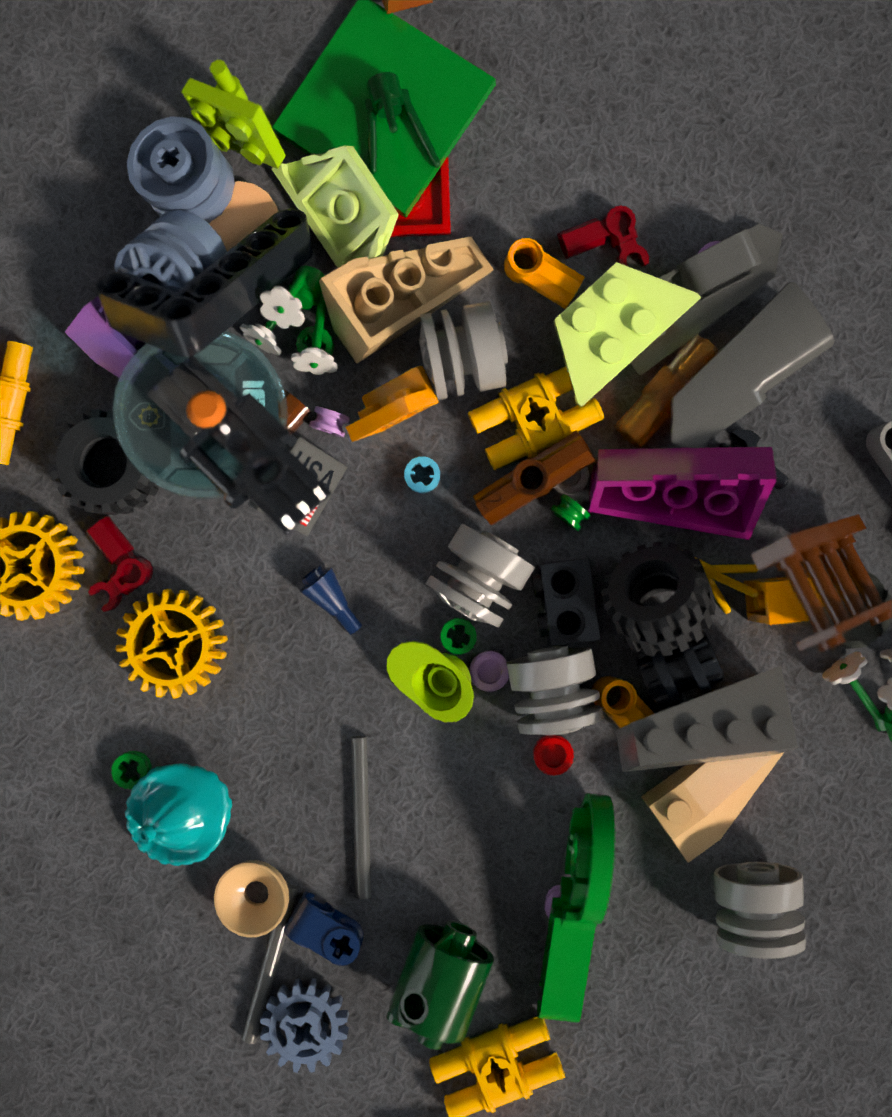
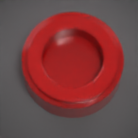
[533,735,574,776]

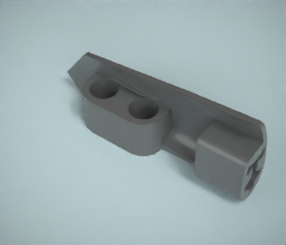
[630,223,783,376]

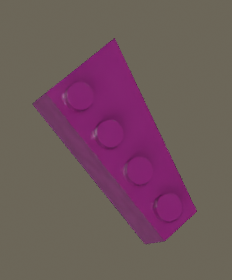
[588,447,777,540]

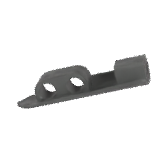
[669,282,834,448]

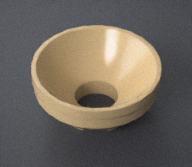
[214,860,289,937]

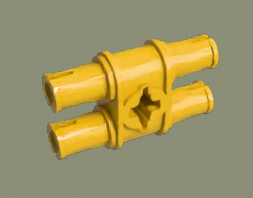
[0,341,33,465]
[468,366,604,470]
[429,1016,565,1117]

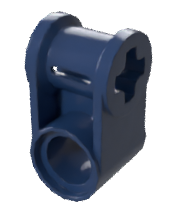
[283,892,364,966]

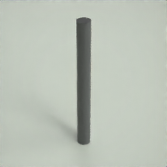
[351,736,371,899]
[241,883,299,1044]

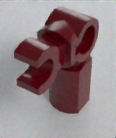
[557,205,649,267]
[86,516,153,612]

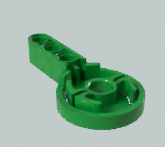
[537,793,615,1023]

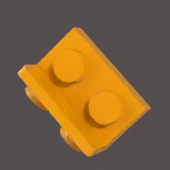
[346,366,439,442]

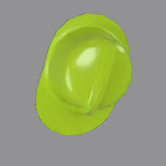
[387,641,474,722]

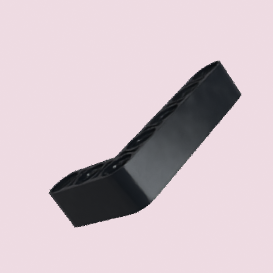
[95,209,313,357]

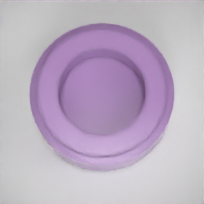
[469,651,509,692]

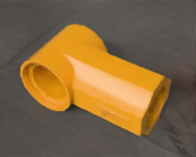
[504,238,585,309]
[592,676,655,728]

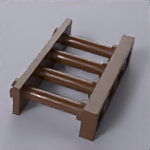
[751,514,892,652]

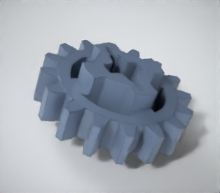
[260,978,349,1073]

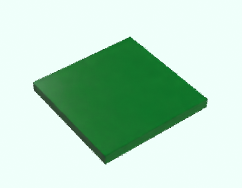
[272,0,496,218]

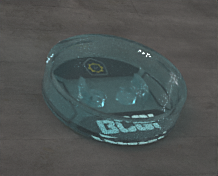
[113,331,287,499]

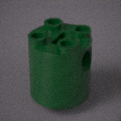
[386,921,494,1050]

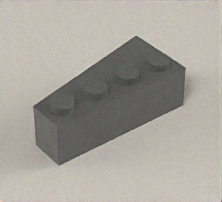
[616,666,798,772]

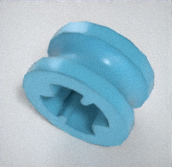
[404,456,440,493]

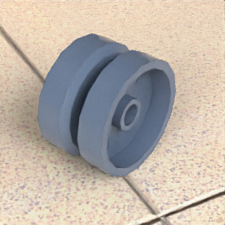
[127,116,235,223]

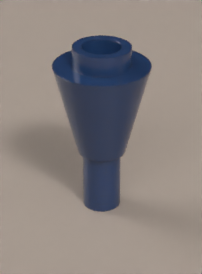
[300,565,362,635]

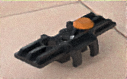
[147,355,331,535]

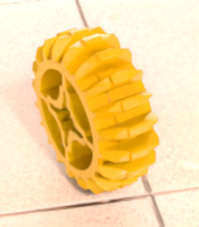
[0,511,85,620]
[115,589,228,699]

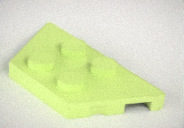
[272,146,399,268]
[554,262,701,408]

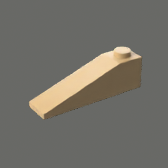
[319,236,494,364]
[641,753,783,862]

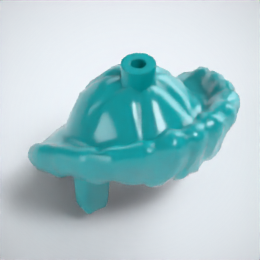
[125,763,233,866]

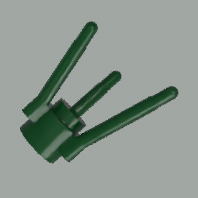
[365,72,441,174]

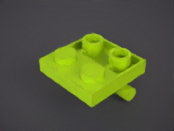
[181,60,286,169]

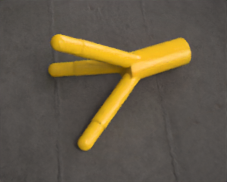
[695,557,759,614]

